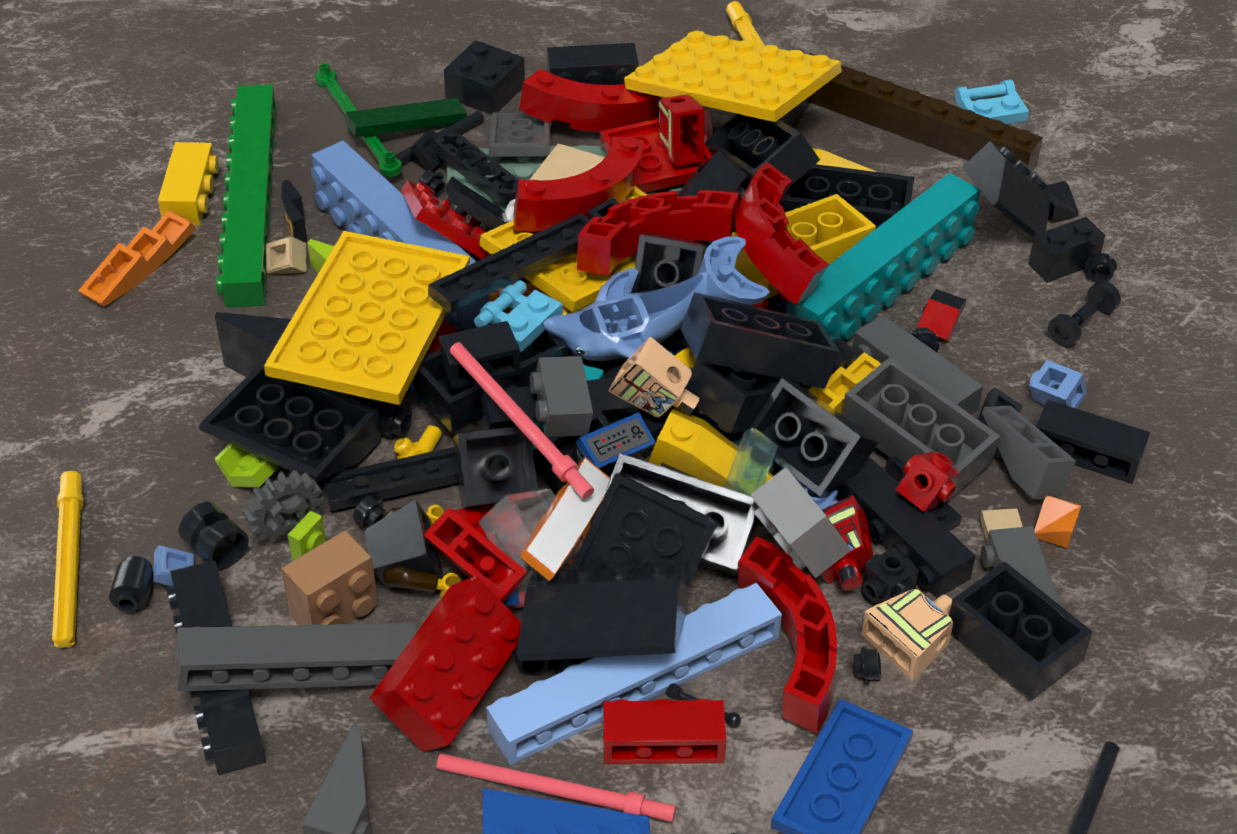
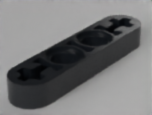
[436,132,519,206]

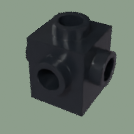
[861,547,919,606]

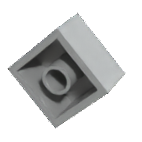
[750,467,851,578]

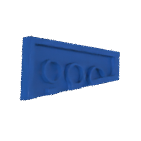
[483,788,650,834]

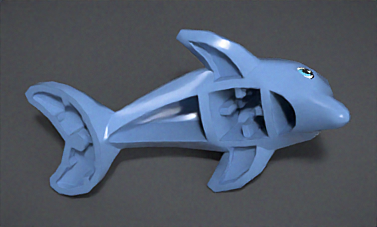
[543,236,769,361]

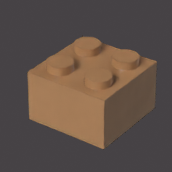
[281,531,378,625]

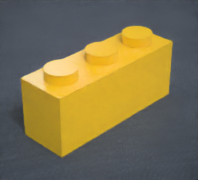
[158,142,219,226]

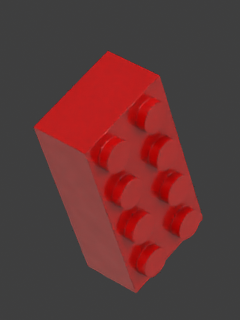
[369,576,521,752]

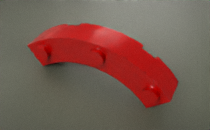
[519,69,664,132]
[513,136,643,232]
[734,162,829,305]
[577,190,739,275]
[738,536,837,734]

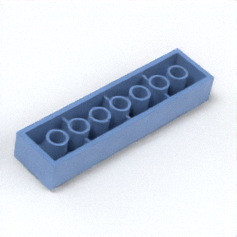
[311,141,489,331]

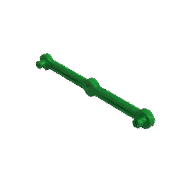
[315,63,402,177]

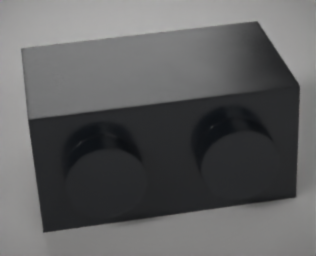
[1028,217,1106,283]
[439,321,521,390]

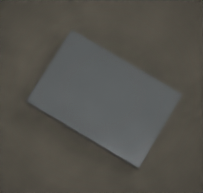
[489,112,551,157]

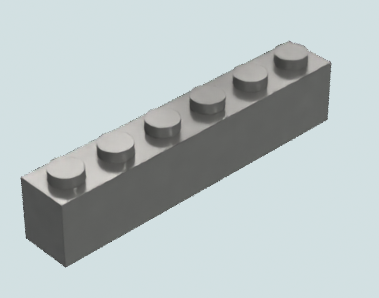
[175,622,417,691]

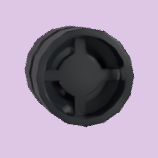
[178,502,249,570]

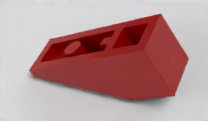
[424,507,529,602]

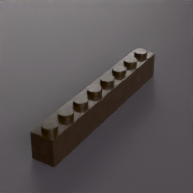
[811,65,1043,172]

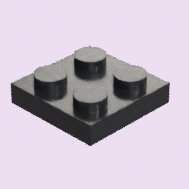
[445,177,509,232]

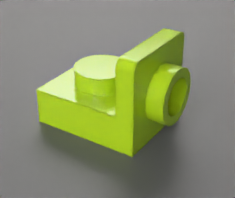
[215,444,279,487]
[288,511,326,561]

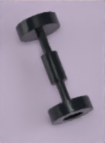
[1048,280,1121,347]

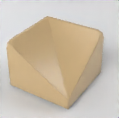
[266,236,306,275]

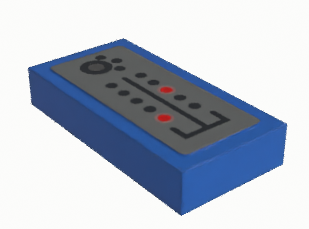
[576,412,656,470]

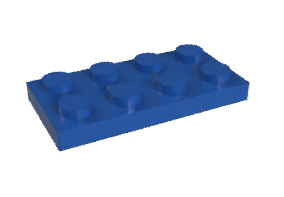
[771,699,913,834]

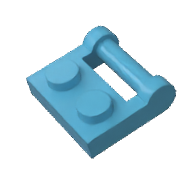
[954,79,1029,124]

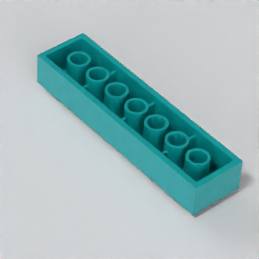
[786,173,980,341]

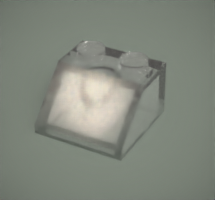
[479,489,584,582]

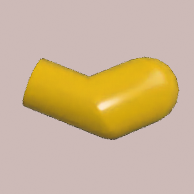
[394,425,442,459]

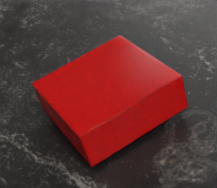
[916,299,961,342]

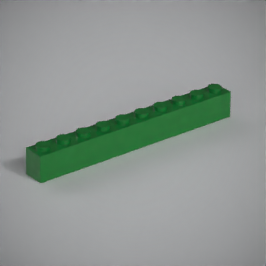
[216,84,276,308]

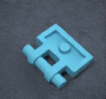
[474,280,563,352]

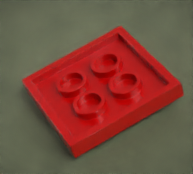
[600,118,712,193]
[401,180,492,259]

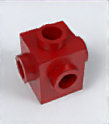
[896,451,960,512]

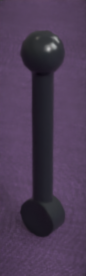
[666,683,741,728]

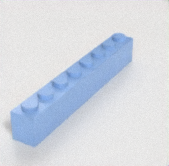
[486,583,782,765]

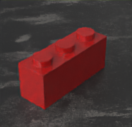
[603,698,726,765]

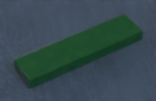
[345,98,467,137]

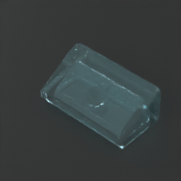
[724,428,778,497]

